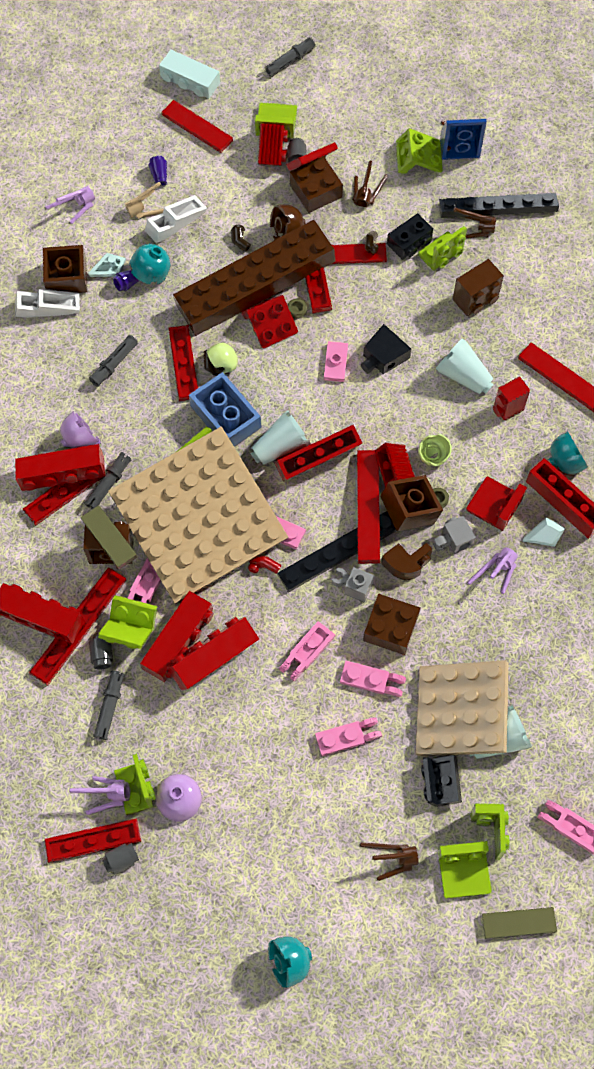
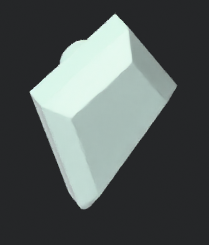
[88,253,126,277]
[523,518,566,547]

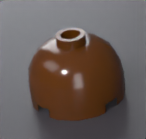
[270,204,306,240]

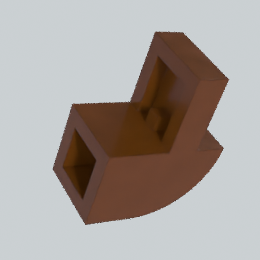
[381,543,432,580]

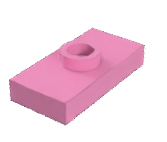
[324,341,348,382]

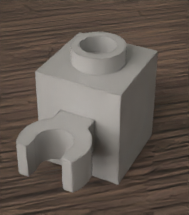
[433,516,476,554]
[332,567,374,602]

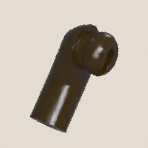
[231,224,251,252]
[365,231,379,254]
[203,350,225,376]

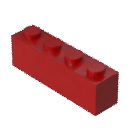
[274,424,363,482]
[15,444,105,491]
[526,458,594,539]
[0,583,85,645]
[140,591,214,683]
[167,616,259,690]

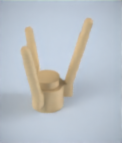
[124,182,164,220]

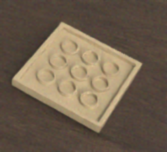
[416,660,509,756]

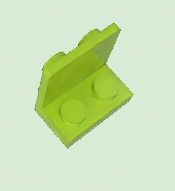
[255,102,297,139]
[396,128,443,174]
[418,226,467,271]
[98,595,157,649]
[114,754,156,816]
[470,803,510,860]
[438,841,492,899]

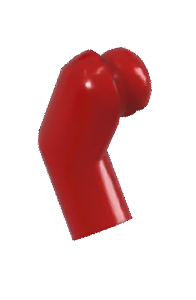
[248,556,281,574]

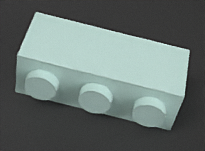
[159,50,220,99]

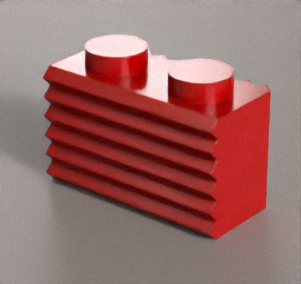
[258,123,288,166]
[493,376,530,420]
[375,442,415,487]

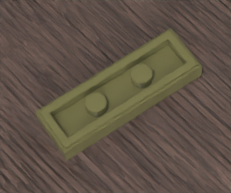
[81,505,137,570]
[482,907,557,939]

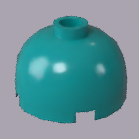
[129,244,171,284]
[548,431,588,475]
[268,936,312,988]

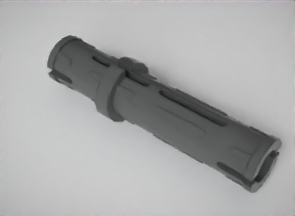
[264,37,316,77]
[89,335,138,387]
[84,452,132,509]
[93,670,125,740]

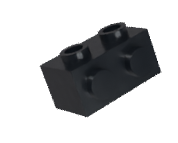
[387,213,434,260]

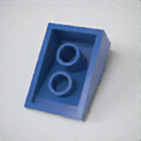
[440,119,487,160]

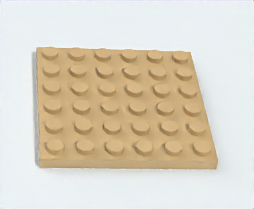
[108,426,288,604]

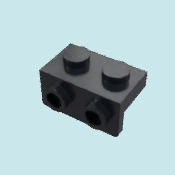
[421,755,462,807]

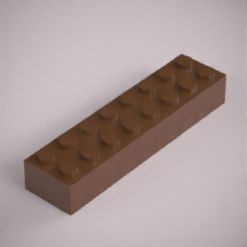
[173,220,335,336]

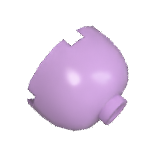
[60,411,101,448]
[155,774,202,822]

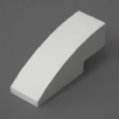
[145,195,207,244]
[15,289,80,318]

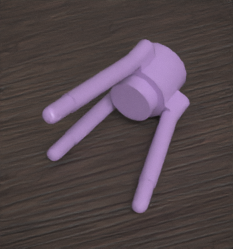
[45,186,95,224]
[467,547,518,594]
[69,776,130,815]

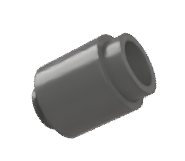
[287,138,307,163]
[88,635,113,670]
[102,843,139,875]

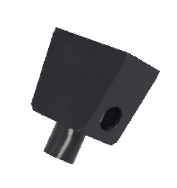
[361,324,411,374]

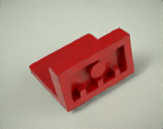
[242,295,298,348]
[466,476,527,531]

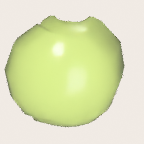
[207,343,238,373]
[418,434,452,467]

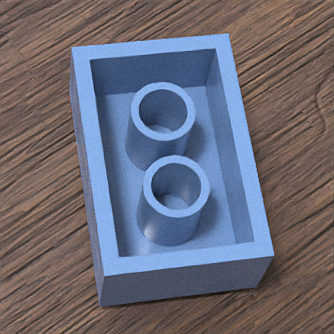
[189,372,261,446]

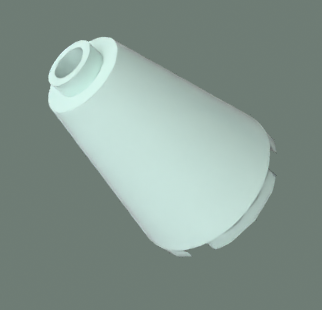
[436,338,494,394]
[250,410,311,465]
[470,705,532,759]

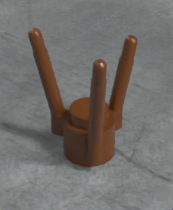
[352,160,388,208]
[453,208,496,239]
[360,842,418,881]

